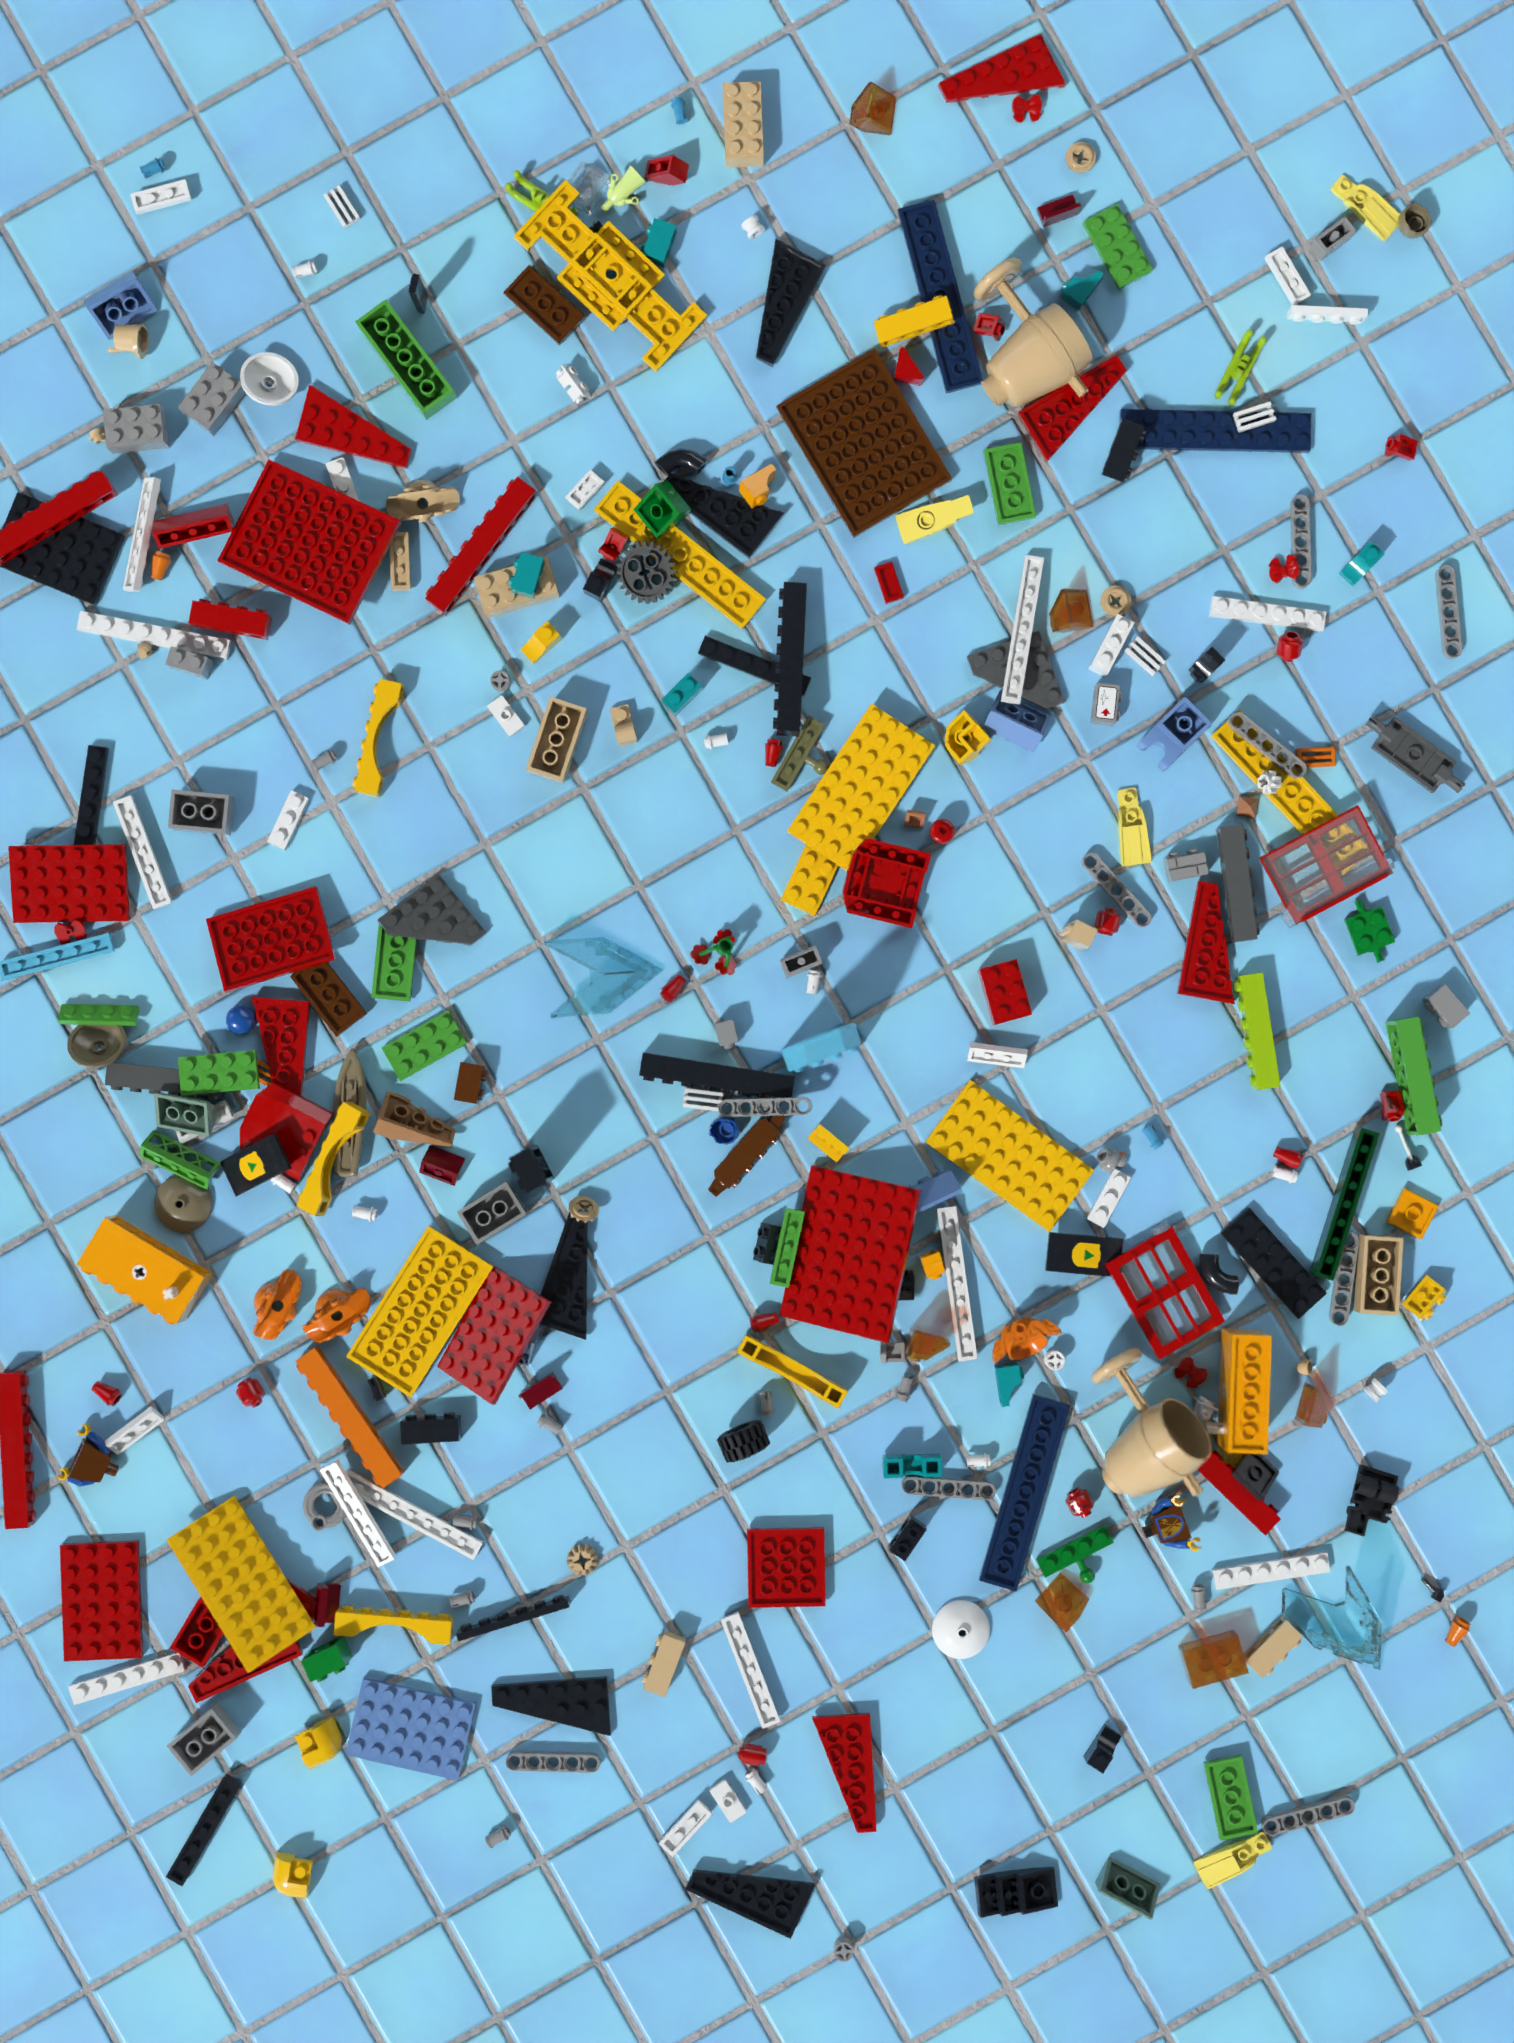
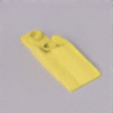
[1330,175,1400,241]
[895,495,974,544]
[1117,788,1152,866]
[1193,1831,1272,1889]

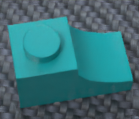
[1060,270,1104,311]
[1339,541,1385,586]
[994,1363,1024,1407]

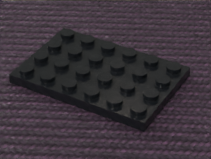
[0,492,125,606]

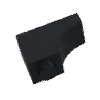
[583,558,618,602]
[1189,647,1225,683]
[1083,1724,1122,1774]

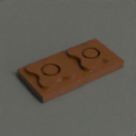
[503,265,585,346]
[290,962,368,1037]

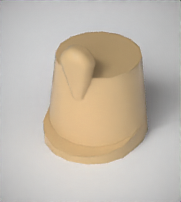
[108,324,149,359]

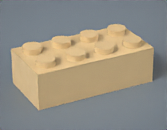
[722,81,764,168]
[474,556,560,619]
[526,696,588,784]
[1354,1234,1404,1316]

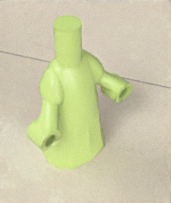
[600,166,646,213]

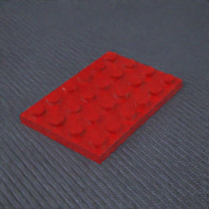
[8,844,130,923]
[206,886,336,993]
[437,1265,551,1405]
[60,1540,143,1662]

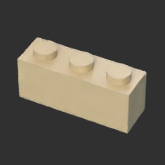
[1060,920,1098,950]
[1242,1616,1303,1678]
[641,1630,686,1697]

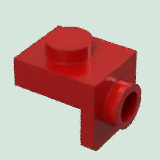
[598,527,629,561]

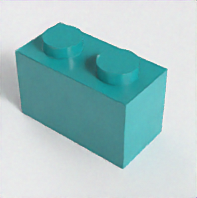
[640,218,677,268]
[509,552,545,599]
[661,673,702,717]

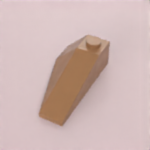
[373,1091,456,1147]

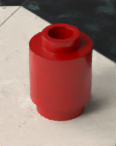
[738,1743,767,1766]

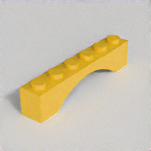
[353,679,405,798]
[296,1102,371,1216]
[737,1333,848,1409]
[334,1605,454,1645]

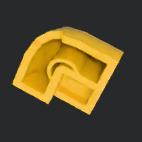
[945,710,992,765]
[294,1716,342,1769]
[273,1852,313,1899]

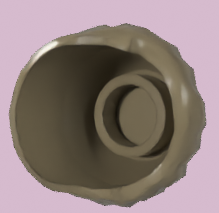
[1397,203,1432,239]

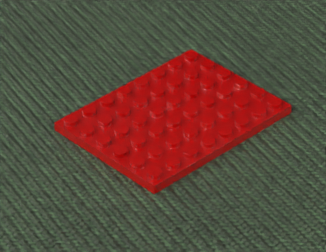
[217,459,402,625]
[779,1165,922,1343]

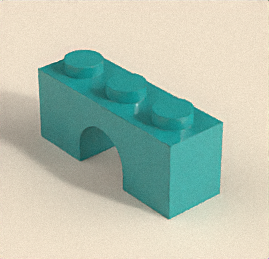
[882,1454,942,1478]

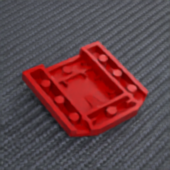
[842,838,931,928]
[240,1082,334,1181]

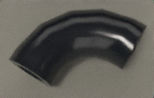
[654,448,708,476]
[1199,1254,1239,1295]

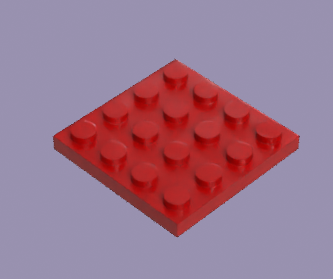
[747,1527,826,1608]

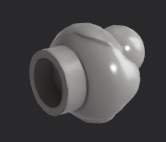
[1096,1148,1127,1172]

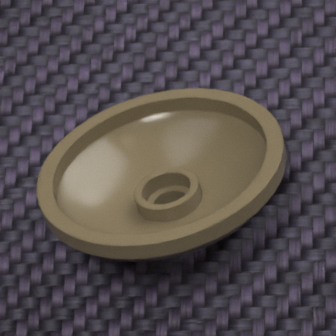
[67,1025,127,1068]
[154,1175,213,1232]

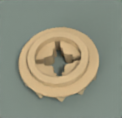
[1065,142,1096,174]
[1100,586,1131,616]
[568,1196,599,1223]
[567,1544,598,1576]

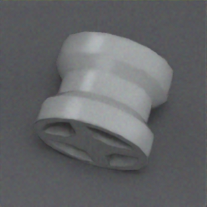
[490,670,511,692]
[834,1936,854,1962]

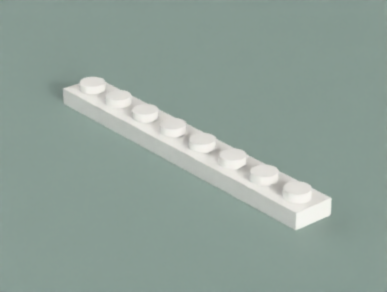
[1001,555,1044,705]
[77,611,232,660]
[937,1206,978,1362]
[346,1469,484,1560]

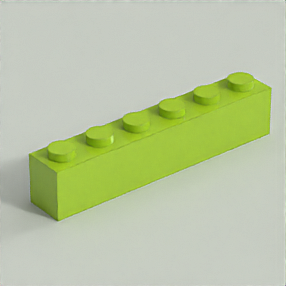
[1234,972,1281,1090]

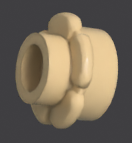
[89,427,106,444]

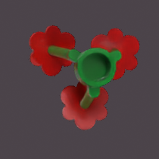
[690,929,737,975]

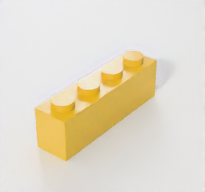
[873,295,955,348]

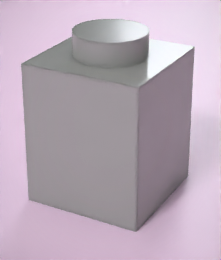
[714,1020,738,1049]

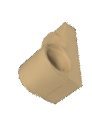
[610,704,638,747]

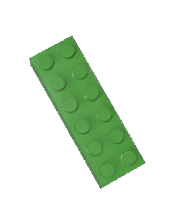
[355,299,457,420]
[1385,1017,1442,1136]

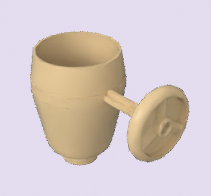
[973,257,1093,407]
[1091,1348,1211,1497]

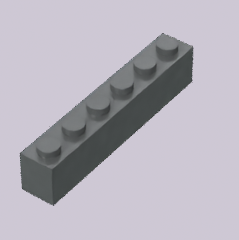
[1216,825,1260,943]
[105,1062,225,1100]

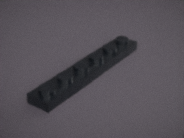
[698,636,811,696]
[74,745,109,845]
[456,1595,571,1642]
[166,1773,242,1886]

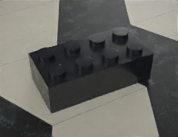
[508,1145,555,1193]

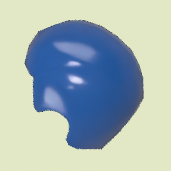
[226,1005,256,1035]
[709,1116,739,1145]

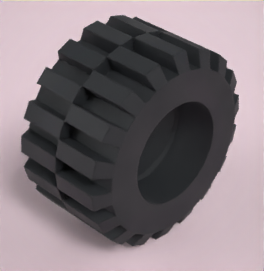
[717,1420,770,1462]

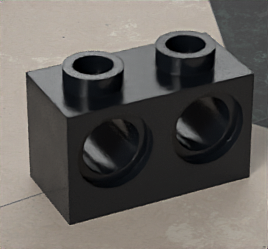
[888,1514,927,1561]

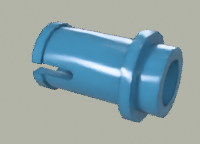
[671,97,688,124]
[140,158,166,179]
[722,466,737,485]
[1142,1124,1164,1150]

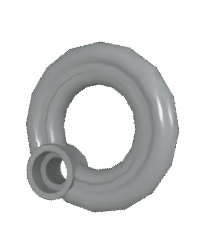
[303,1482,346,1531]

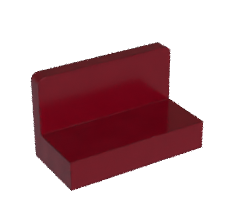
[1037,194,1082,228]
[419,1145,465,1186]
[518,1372,563,1409]
[313,1583,341,1627]

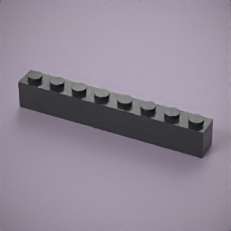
[773,582,807,737]
[639,1053,795,1102]

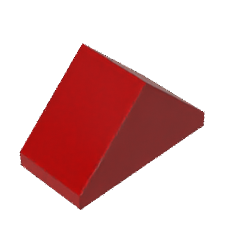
[894,347,924,386]

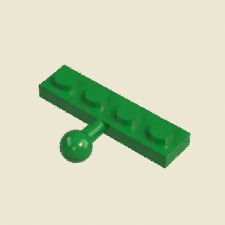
[1036,1525,1114,1584]

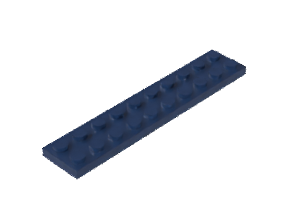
[897,199,983,394]
[1119,409,1311,453]
[979,1394,1070,1591]

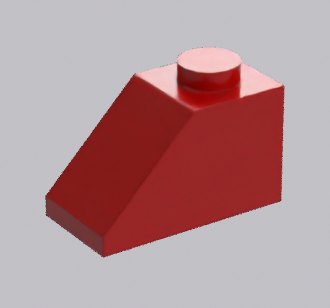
[644,155,689,186]

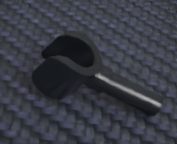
[1421,1577,1444,1602]

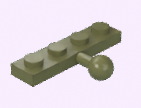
[771,716,829,792]

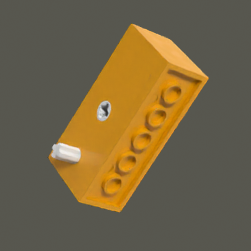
[77,1215,214,1325]
[1204,1328,1272,1454]

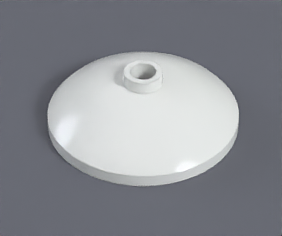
[240,352,299,406]
[932,1600,990,1659]

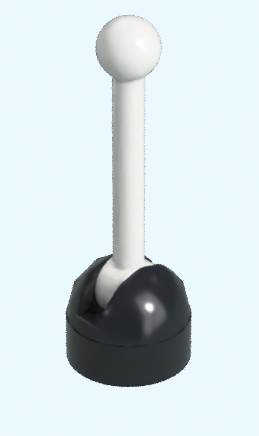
[1395,1125,1422,1171]

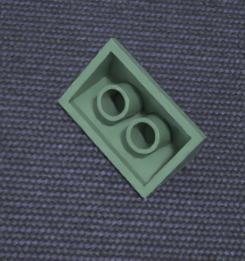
[154,1091,219,1137]
[1095,1857,1160,1920]

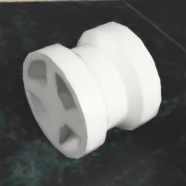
[741,215,765,240]
[1044,1349,1065,1370]
[1363,1378,1388,1403]

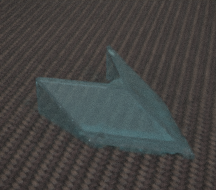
[544,937,664,1019]
[1282,1566,1382,1670]

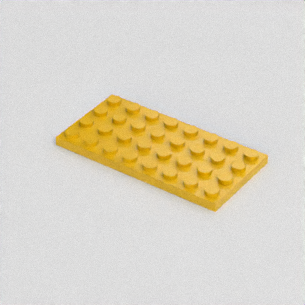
[787,703,936,871]
[925,1080,1094,1232]
[346,1225,494,1398]
[166,1495,316,1673]

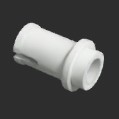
[292,260,318,279]
[703,733,728,750]
[806,970,822,994]
[1272,1165,1298,1184]
[271,1173,297,1194]
[352,1205,378,1222]
[966,1453,990,1468]
[744,1768,767,1795]

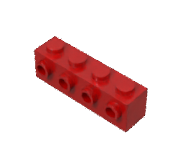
[152,504,234,549]
[188,599,272,640]

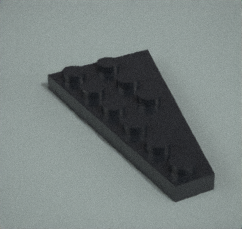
[756,238,826,367]
[665,473,784,559]
[540,1212,588,1340]
[491,1676,611,1736]
[685,1869,815,1939]

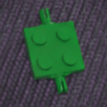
[1344,899,1395,963]

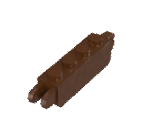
[708,1115,785,1197]

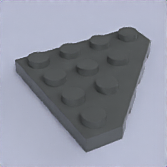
[966,631,1065,710]
[377,874,487,946]

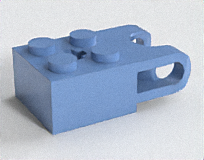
[1137,697,1212,771]

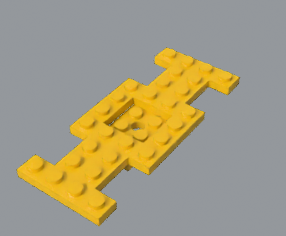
[514,180,707,372]

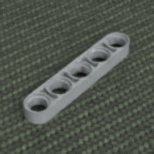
[1290,494,1311,589]
[1435,565,1462,660]
[1228,712,1307,779]
[1082,853,1151,927]
[718,1097,813,1117]
[1329,1232,1359,1326]
[901,1475,996,1500]
[506,1750,601,1773]
[1261,1795,1355,1836]

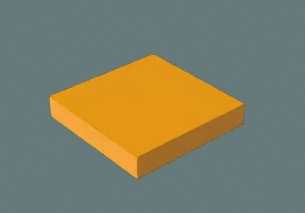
[1386,1188,1439,1240]

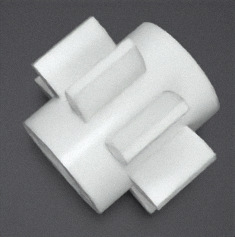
[1257,770,1282,794]

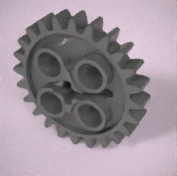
[616,541,678,604]

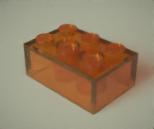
[1178,1630,1249,1689]

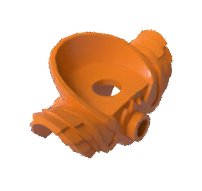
[253,1269,302,1340]
[302,1287,371,1343]
[992,1317,1062,1364]

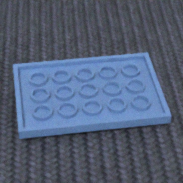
[345,1677,476,1781]

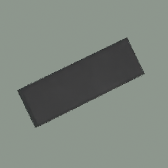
[408,273,428,313]

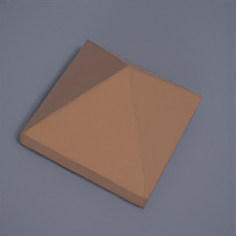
[1236,796,1258,818]
[904,810,926,829]

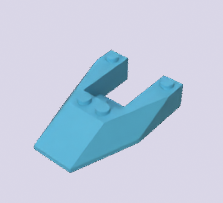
[781,1022,861,1074]

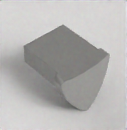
[879,1342,905,1364]

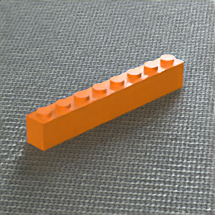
[296,1346,405,1488]

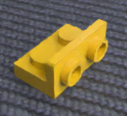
[808,1124,850,1162]
[1402,1275,1447,1322]

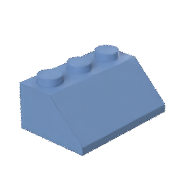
[84,271,157,340]
[982,691,1051,752]
[906,1168,963,1213]

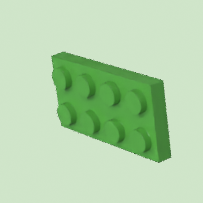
[1083,204,1153,290]
[983,442,1036,526]
[371,924,417,1002]
[382,1010,468,1081]
[178,1050,260,1096]
[1203,1754,1258,1841]

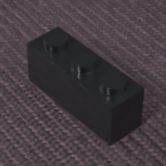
[1101,418,1146,482]
[400,1412,462,1445]

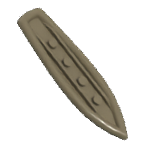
[333,1048,367,1178]

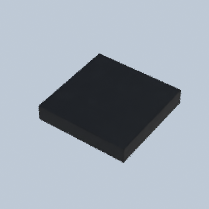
[1231,1453,1279,1501]

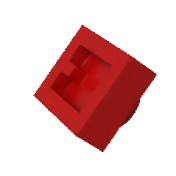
[973,313,1005,341]
[1384,434,1418,461]
[1380,1091,1405,1122]

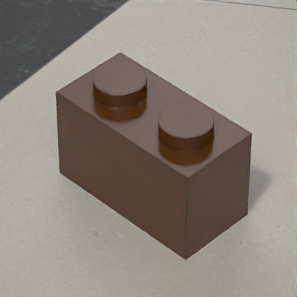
[454,1062,488,1104]

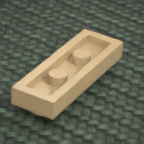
[389,532,411,591]

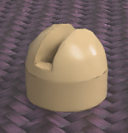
[137,643,153,659]
[1296,1359,1313,1375]

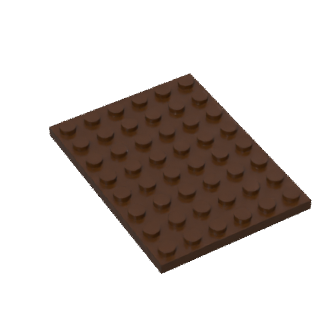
[776,348,952,538]

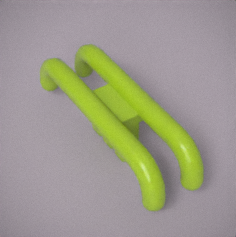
[505,170,578,216]
[1214,329,1267,406]

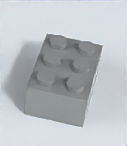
[178,362,246,436]
[103,404,170,454]
[168,789,235,836]
[457,1181,528,1245]
[167,1702,241,1776]

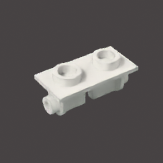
[556,365,591,405]
[1193,1396,1219,1420]

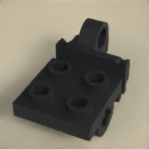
[1344,1464,1399,1536]

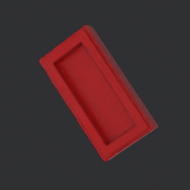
[874,561,904,604]

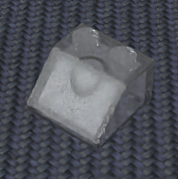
[567,162,611,215]

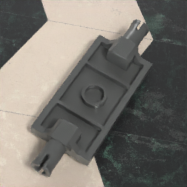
[1365,715,1466,793]

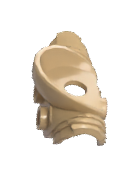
[386,479,460,523]

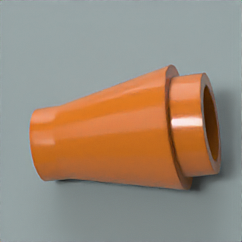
[151,551,171,581]
[1445,1616,1471,1647]

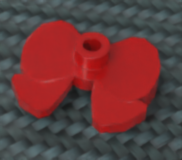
[1012,94,1042,123]
[1269,554,1300,584]
[54,918,87,945]
[1175,1357,1208,1388]

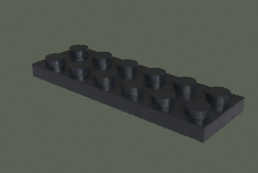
[1220,1207,1327,1319]

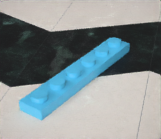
[0,933,115,981]

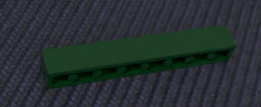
[1309,1127,1380,1281]

